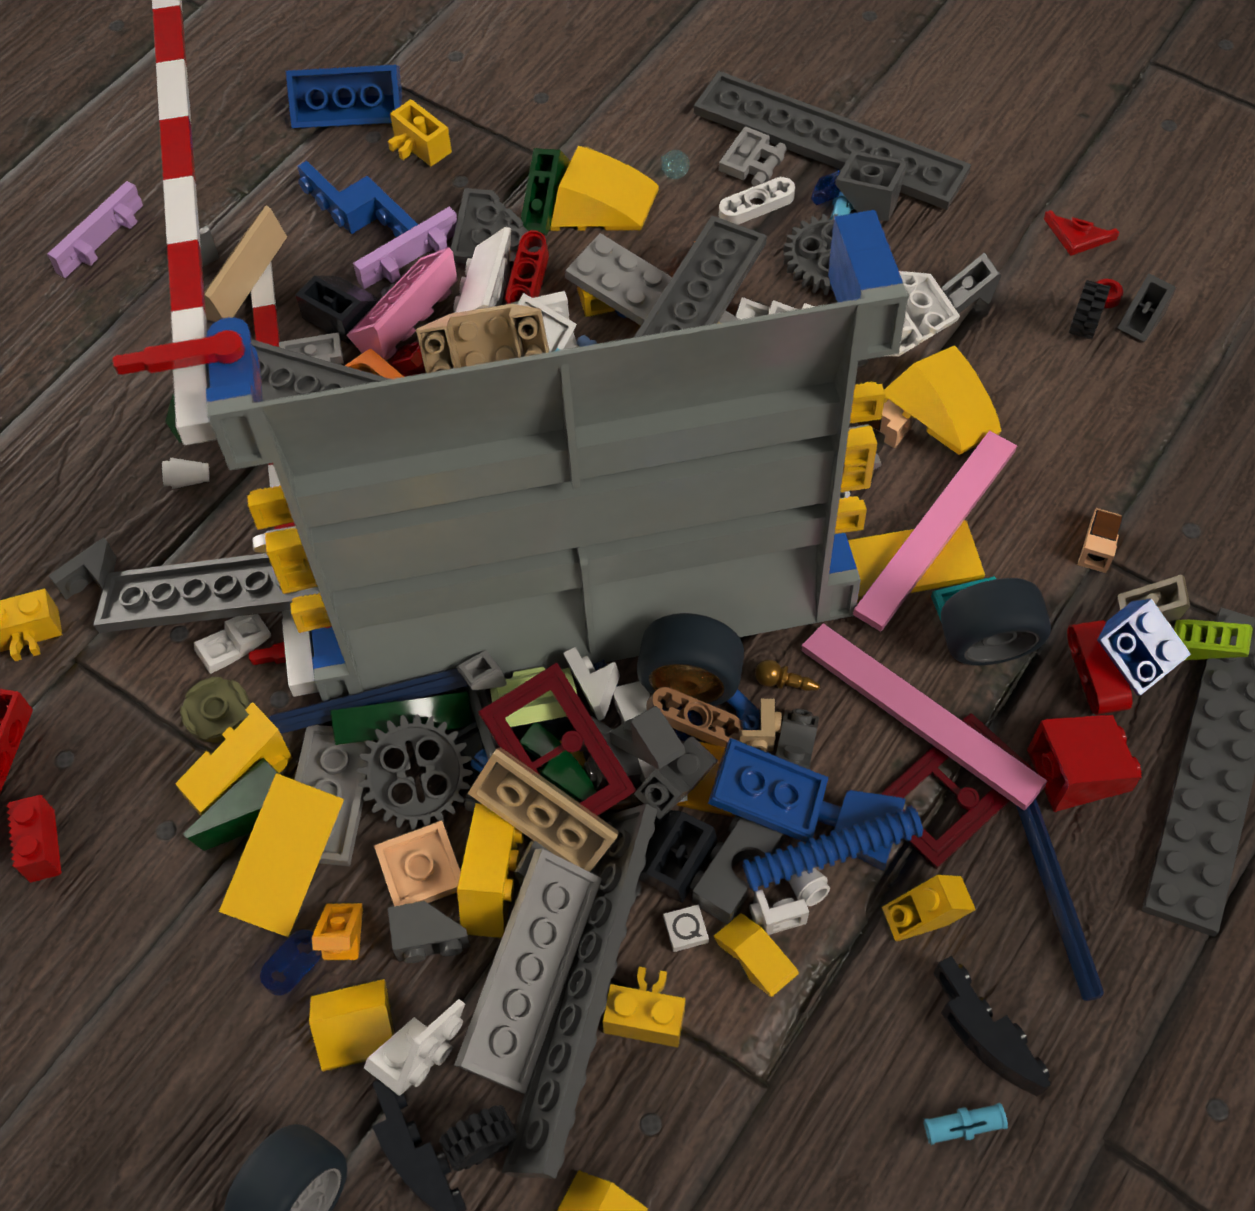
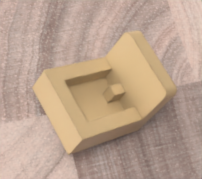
[739,699,781,752]

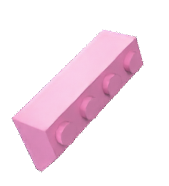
[347,247,457,361]

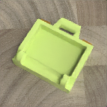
[490,666,577,727]

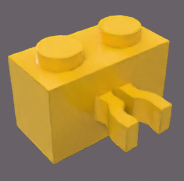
[388,99,452,167]
[0,588,62,661]
[603,967,686,1048]

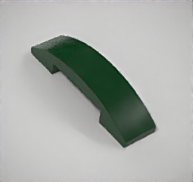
[330,691,472,745]

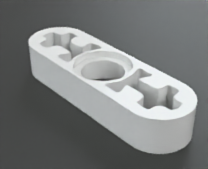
[719,177,795,225]

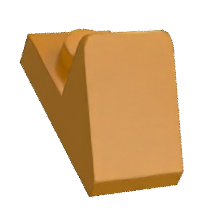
[312,903,363,960]

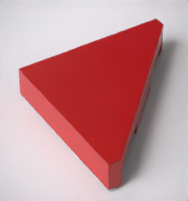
[1044,210,1120,256]

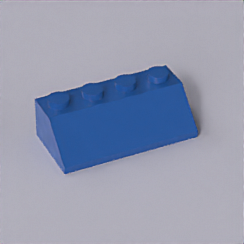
[286,65,402,128]

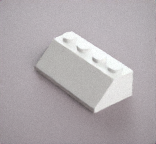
[454,227,511,313]

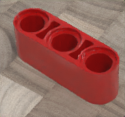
[505,231,549,304]
[1067,620,1133,715]

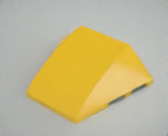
[550,146,659,231]
[884,345,1001,455]

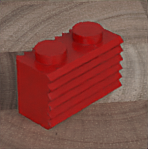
[6,795,62,883]

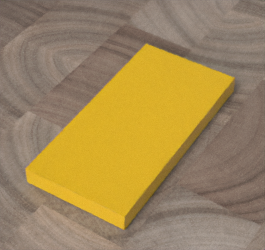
[848,520,985,602]
[219,773,344,937]

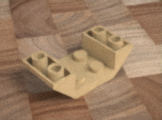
[416,304,550,373]

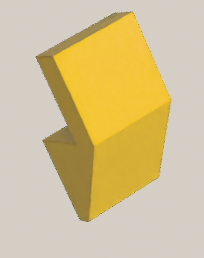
[714,913,799,997]

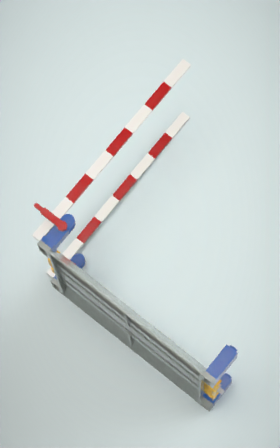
[113,0,908,702]

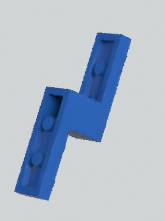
[297,161,418,238]

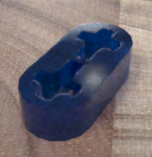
[260,929,322,996]

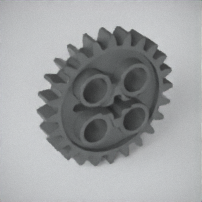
[783,214,838,296]
[357,714,473,830]

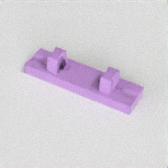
[47,181,143,278]
[353,207,457,289]

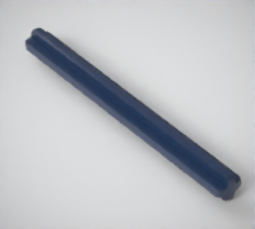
[269,668,469,734]
[1016,798,1104,1001]

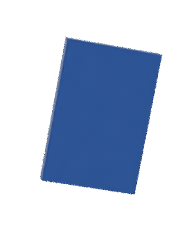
[708,738,829,843]

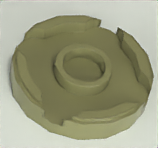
[180,677,250,743]

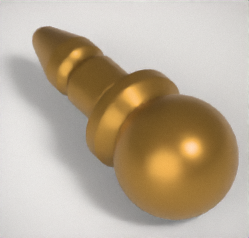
[755,660,820,691]

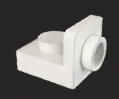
[749,890,809,935]

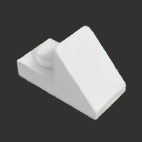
[563,647,620,721]

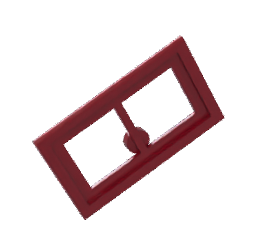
[478,663,637,816]
[880,713,1038,869]

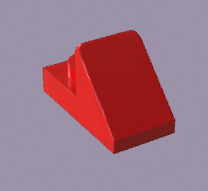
[387,341,426,377]

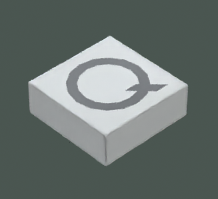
[663,905,709,952]

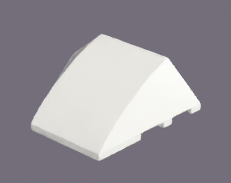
[888,271,960,357]

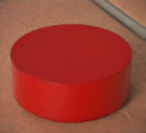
[1096,279,1124,308]

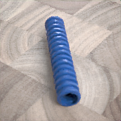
[742,805,923,892]

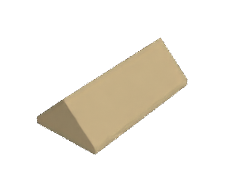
[204,205,287,322]
[468,747,618,872]

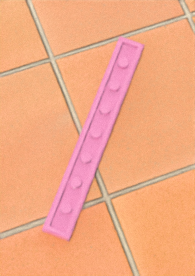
[853,430,1017,632]
[802,623,1047,811]

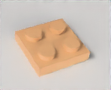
[374,821,461,906]

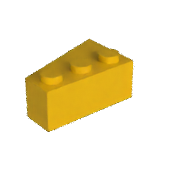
[175,702,293,816]
[457,803,524,938]

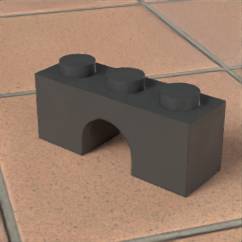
[690,815,785,925]

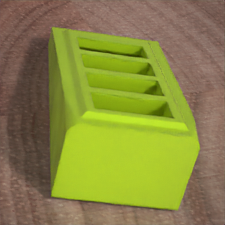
[1174,619,1253,660]

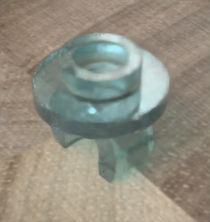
[661,150,690,179]

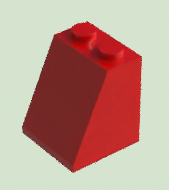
[1027,715,1142,812]

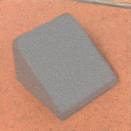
[456,650,507,690]

